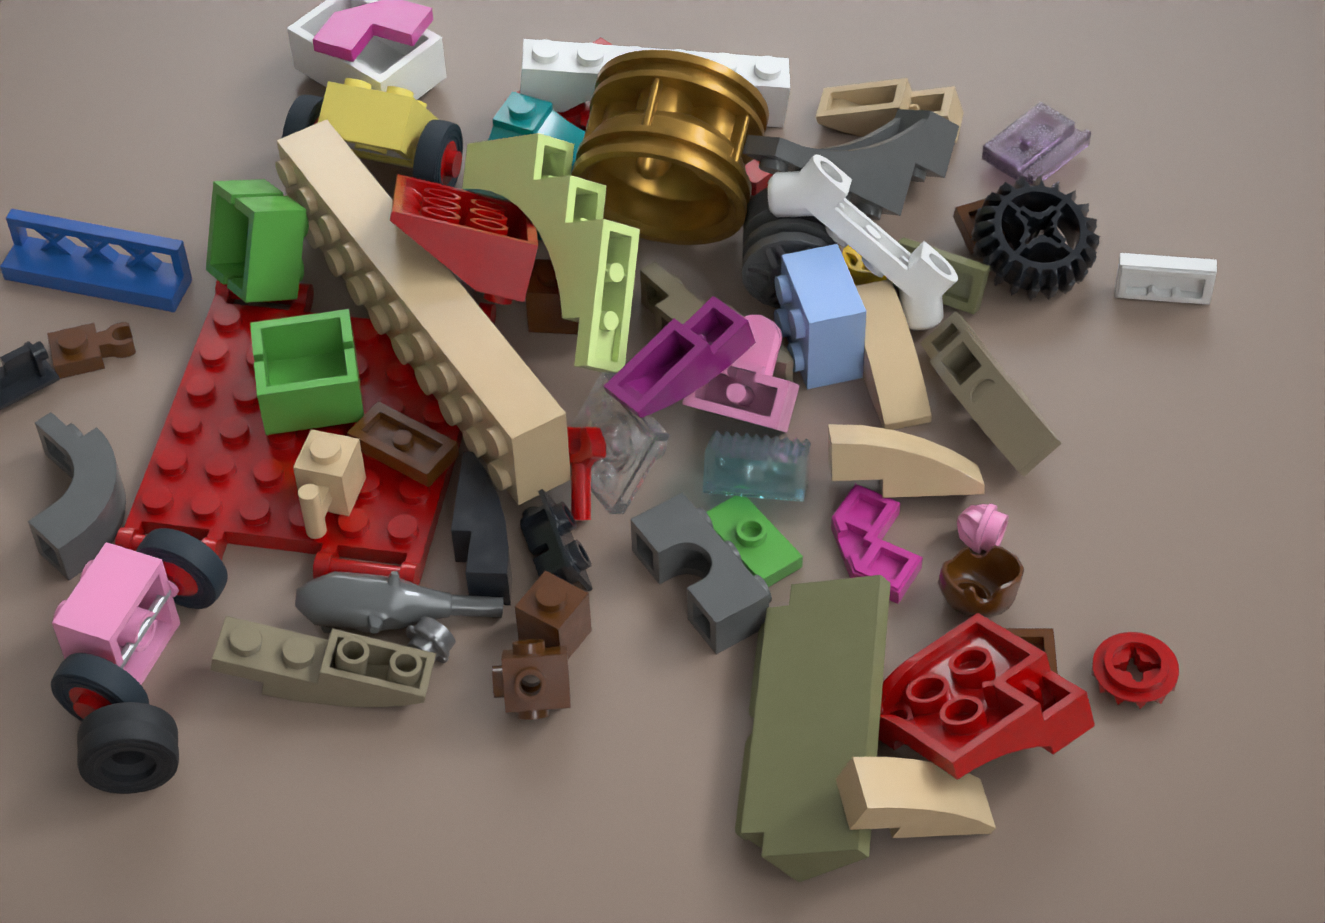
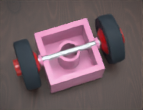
[50,528,228,722]

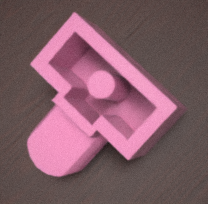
[682,315,800,432]

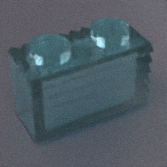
[703,430,811,502]

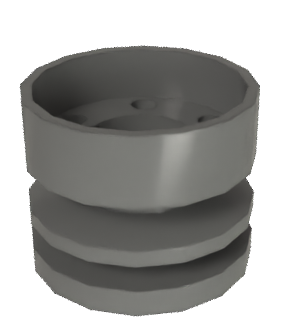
[742,188,841,309]

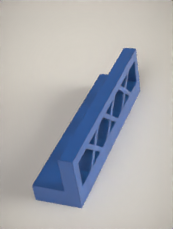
[0,209,192,312]

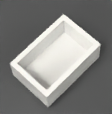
[287,0,447,100]

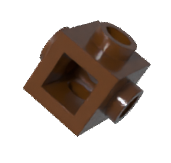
[492,639,571,720]

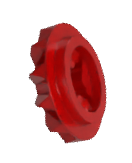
[1092,632,1179,709]

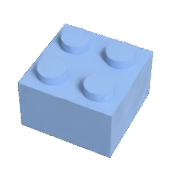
[774,244,866,389]

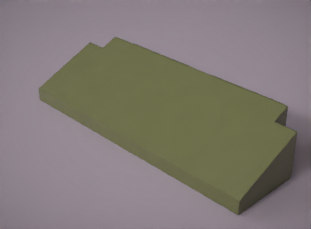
[735,575,891,882]

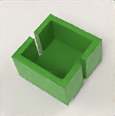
[206,179,309,303]
[250,309,364,435]

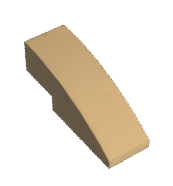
[816,78,964,143]
[856,279,932,430]
[828,424,985,498]
[836,757,996,838]

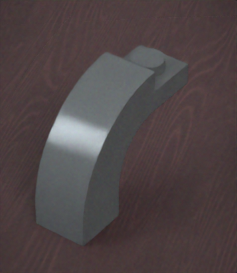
[28,412,126,580]

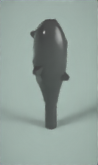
[295,571,503,633]

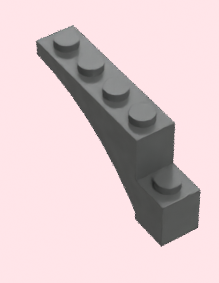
[743,109,959,220]

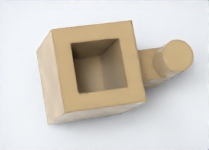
[293,430,366,539]

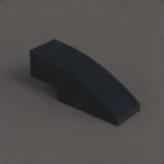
[451,451,512,605]

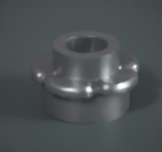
[406,616,456,663]

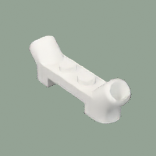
[768,154,958,330]

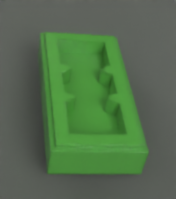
[706,492,803,587]

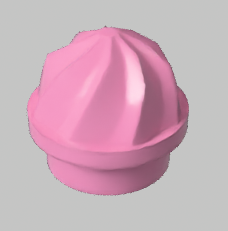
[957,503,1009,554]

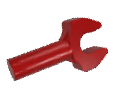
[567,427,606,520]

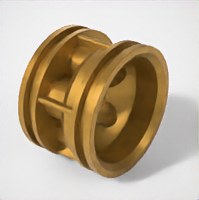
[571,50,769,245]

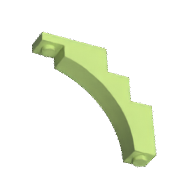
[462,133,640,374]

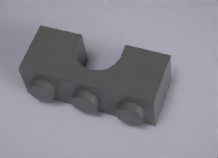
[630,492,772,654]

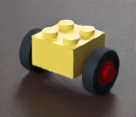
[282,78,463,187]

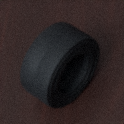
[77,702,179,794]

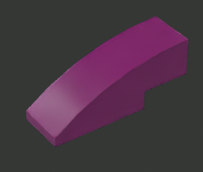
[603,296,756,418]

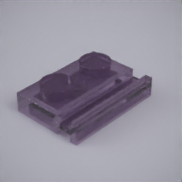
[982,102,1091,185]

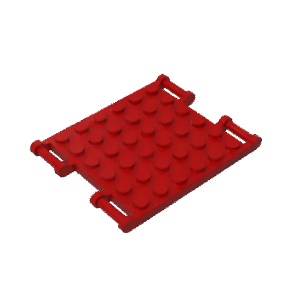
[115,280,496,585]

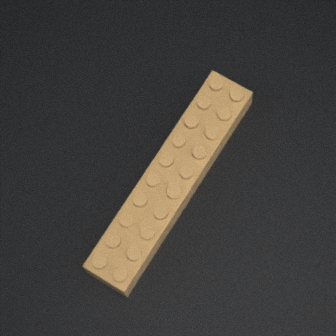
[275,119,571,505]

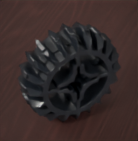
[971,176,1100,300]

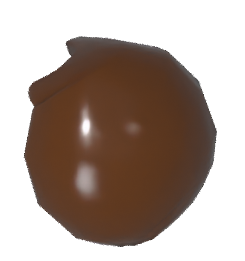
[938,545,1024,617]

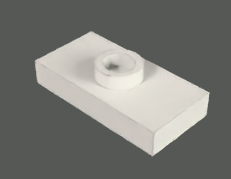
[1115,253,1217,305]

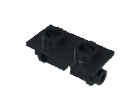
[0,341,60,410]
[520,489,593,591]

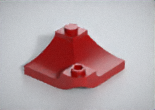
[878,613,1095,780]

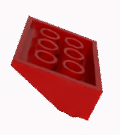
[390,174,538,305]

